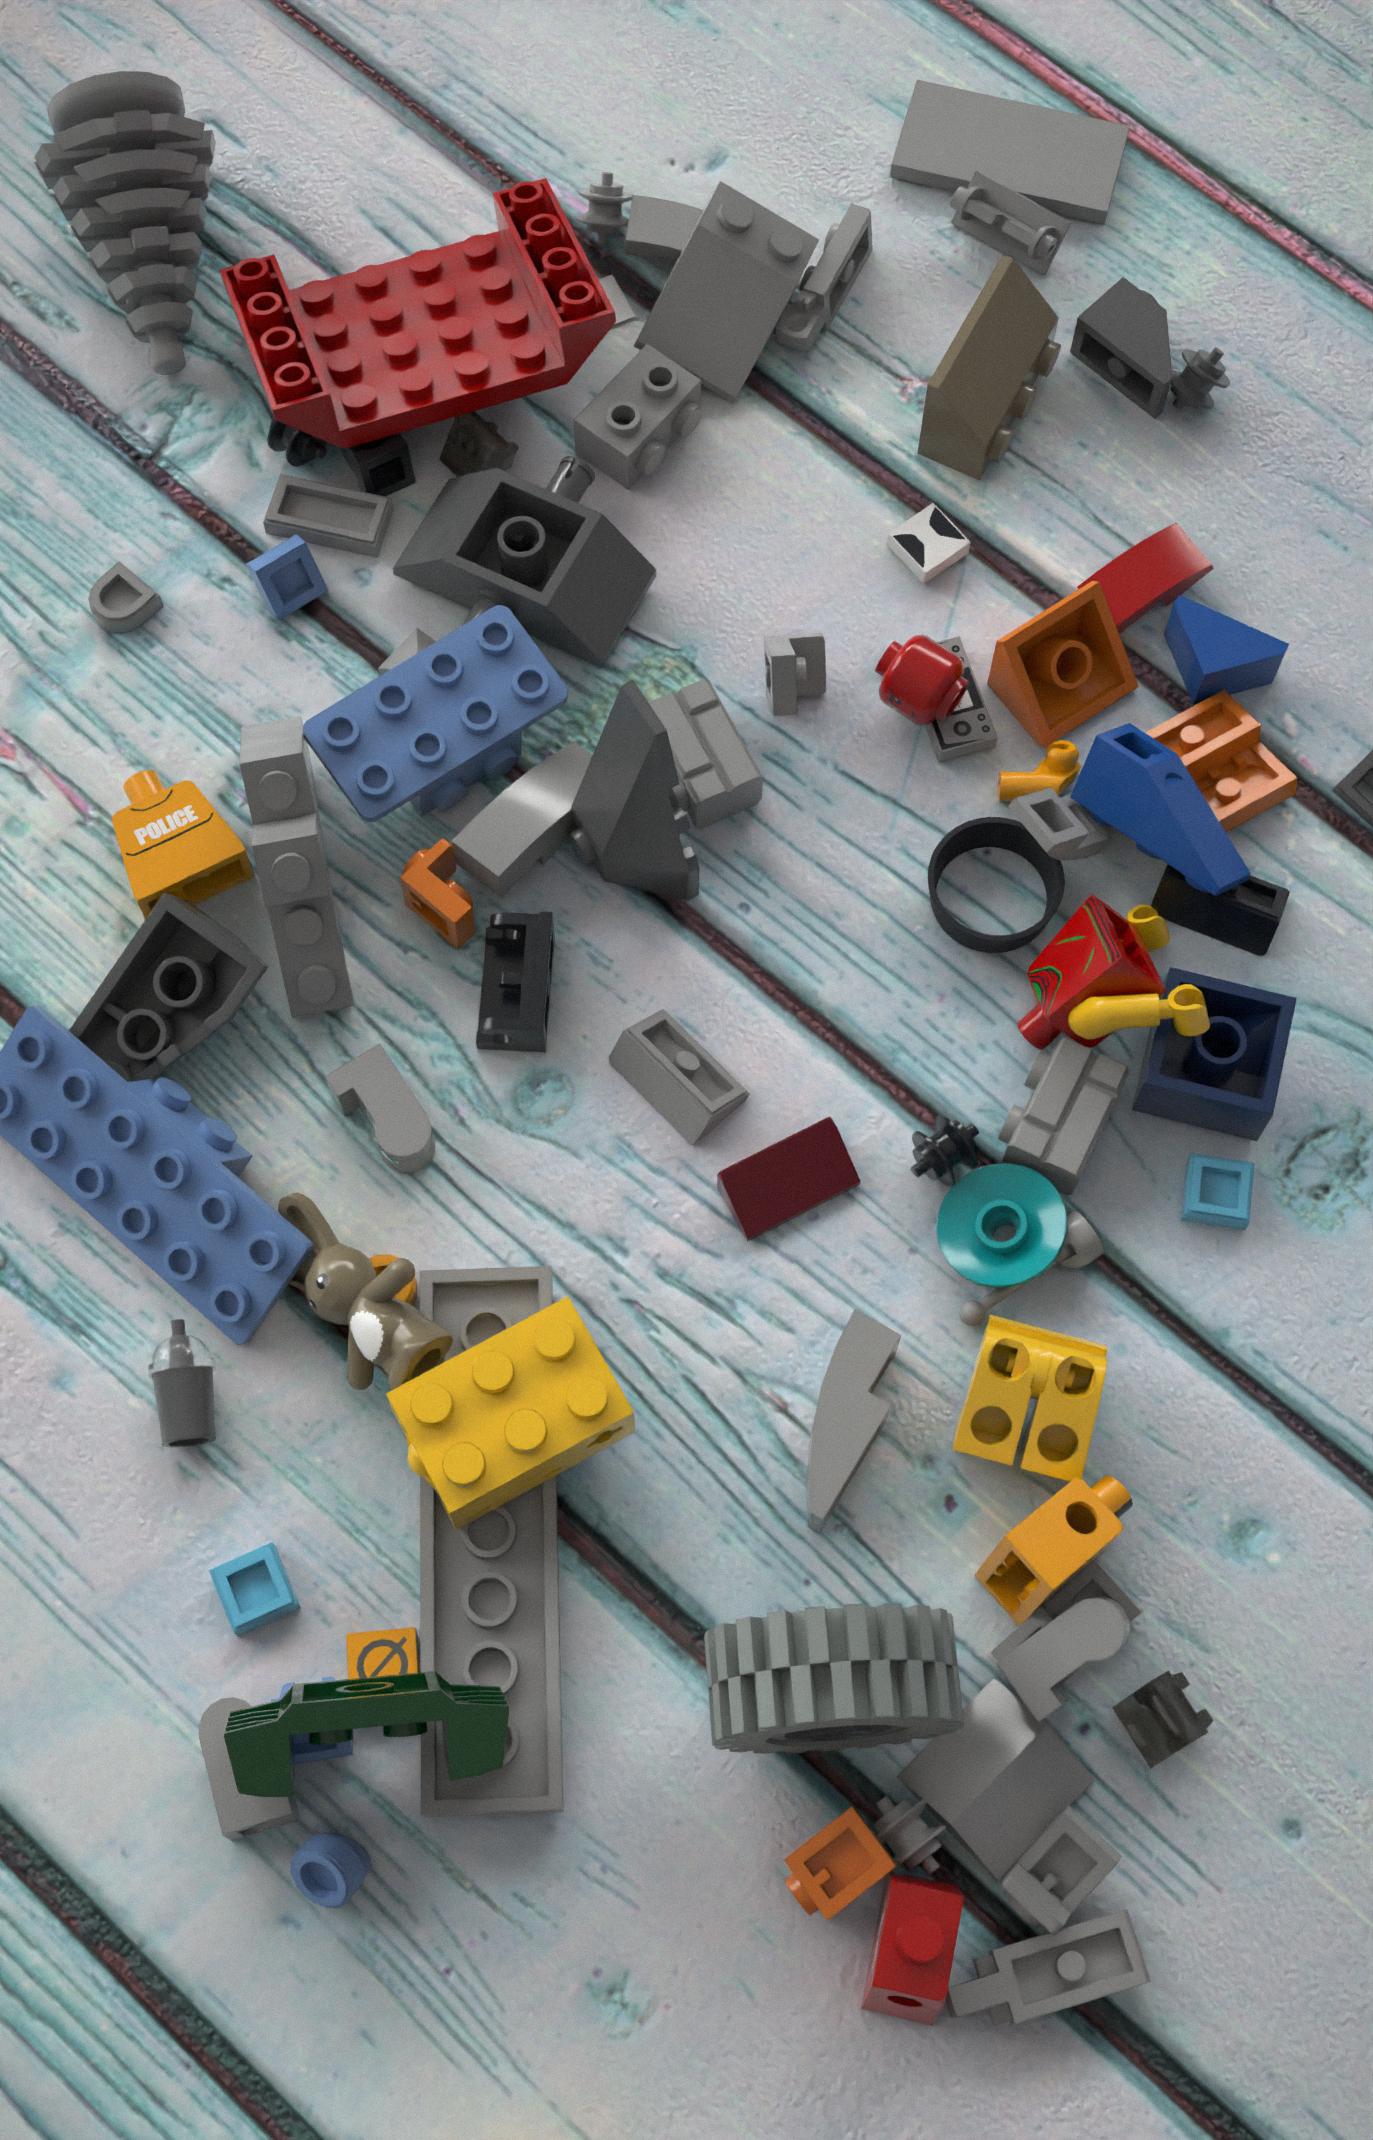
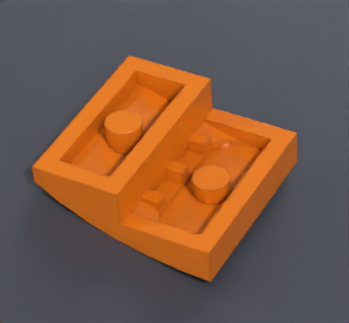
[1145,690,1297,833]

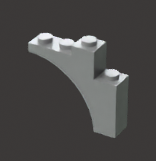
[239,716,354,1018]

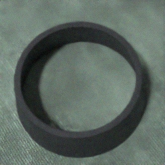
[928,817,1065,953]

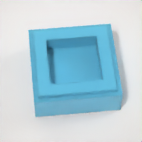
[1181,1153,1255,1230]
[209,1542,301,1637]

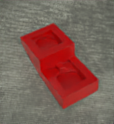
[1077,523,1214,634]

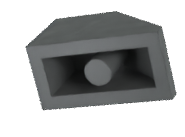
[1070,277,1172,419]

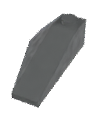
[568,680,699,900]
[69,893,268,1082]

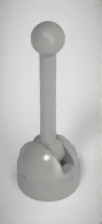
[959,1210,1105,1326]

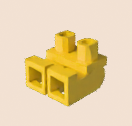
[952,1315,1108,1482]

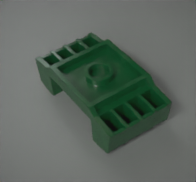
[224,1671,509,1797]

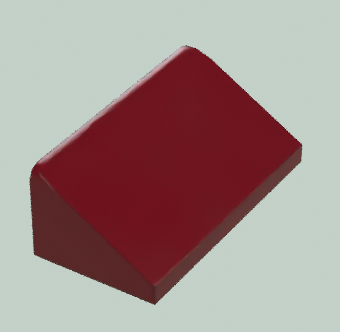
[717,1117,861,1242]

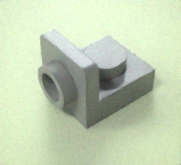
[764,633,826,716]

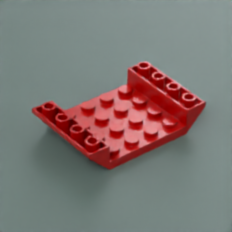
[220,178,616,449]

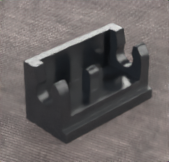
[476,912,555,1053]

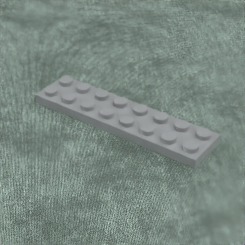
[420,1266,564,1818]

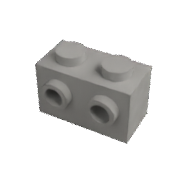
[573,344,703,490]

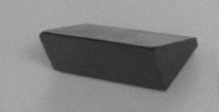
[1151,864,1290,956]

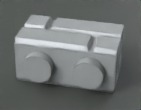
[648,678,763,829]
[998,1037,1131,1196]

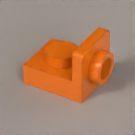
[400,838,476,950]
[784,1806,898,1921]

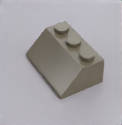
[917,254,1061,480]

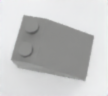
[634,181,819,403]

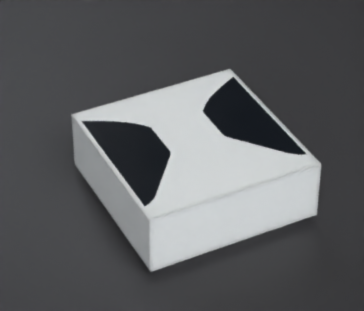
[887,503,971,584]

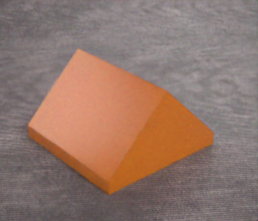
[987,581,1139,747]

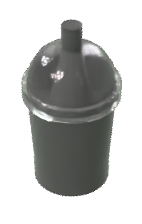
[148,1319,216,1447]

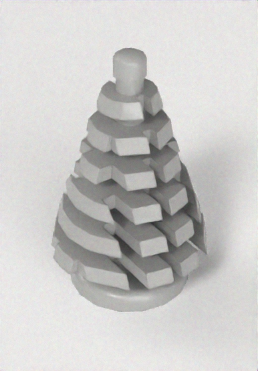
[34,71,216,375]

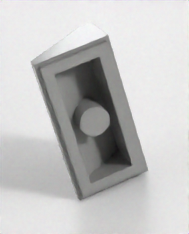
[609,1009,750,1144]

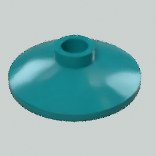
[936,1163,1068,1288]

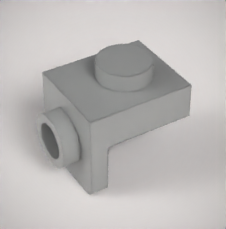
[1001,1805,1122,1935]

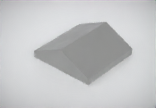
[896,1678,1094,1882]

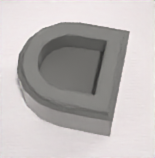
[88,561,163,634]

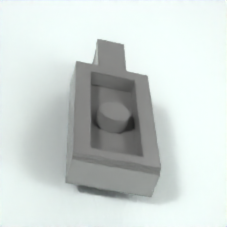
[776,203,873,353]
[945,1909,1151,2026]

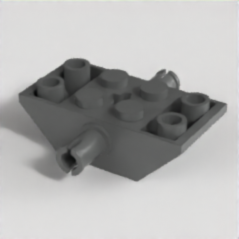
[393,456,656,668]

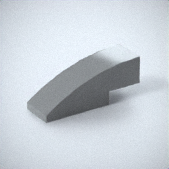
[451,742,592,898]
[806,1309,901,1534]

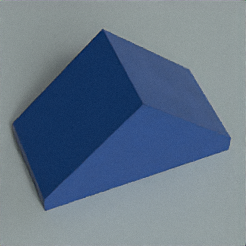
[1164,595,1289,705]

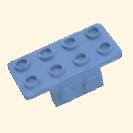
[303,605,568,822]

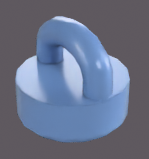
[291,1832,371,1908]

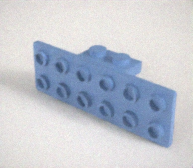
[0,1006,313,1345]

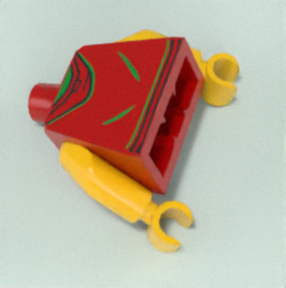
[1017,894,1210,1050]

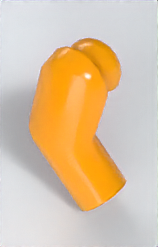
[998,740,1081,802]

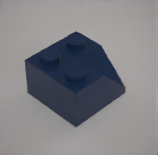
[1132,967,1297,1141]

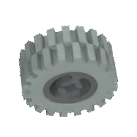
[704,1603,964,1754]

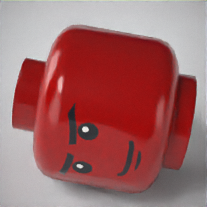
[875,634,969,726]

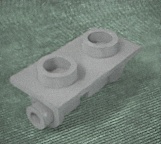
[950,171,1072,275]

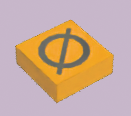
[346,1627,420,1679]

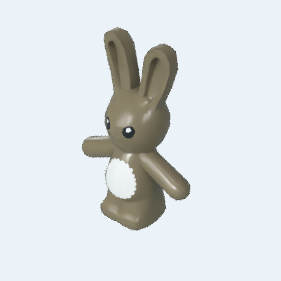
[278,1192,453,1390]

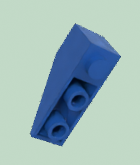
[1070,723,1251,896]

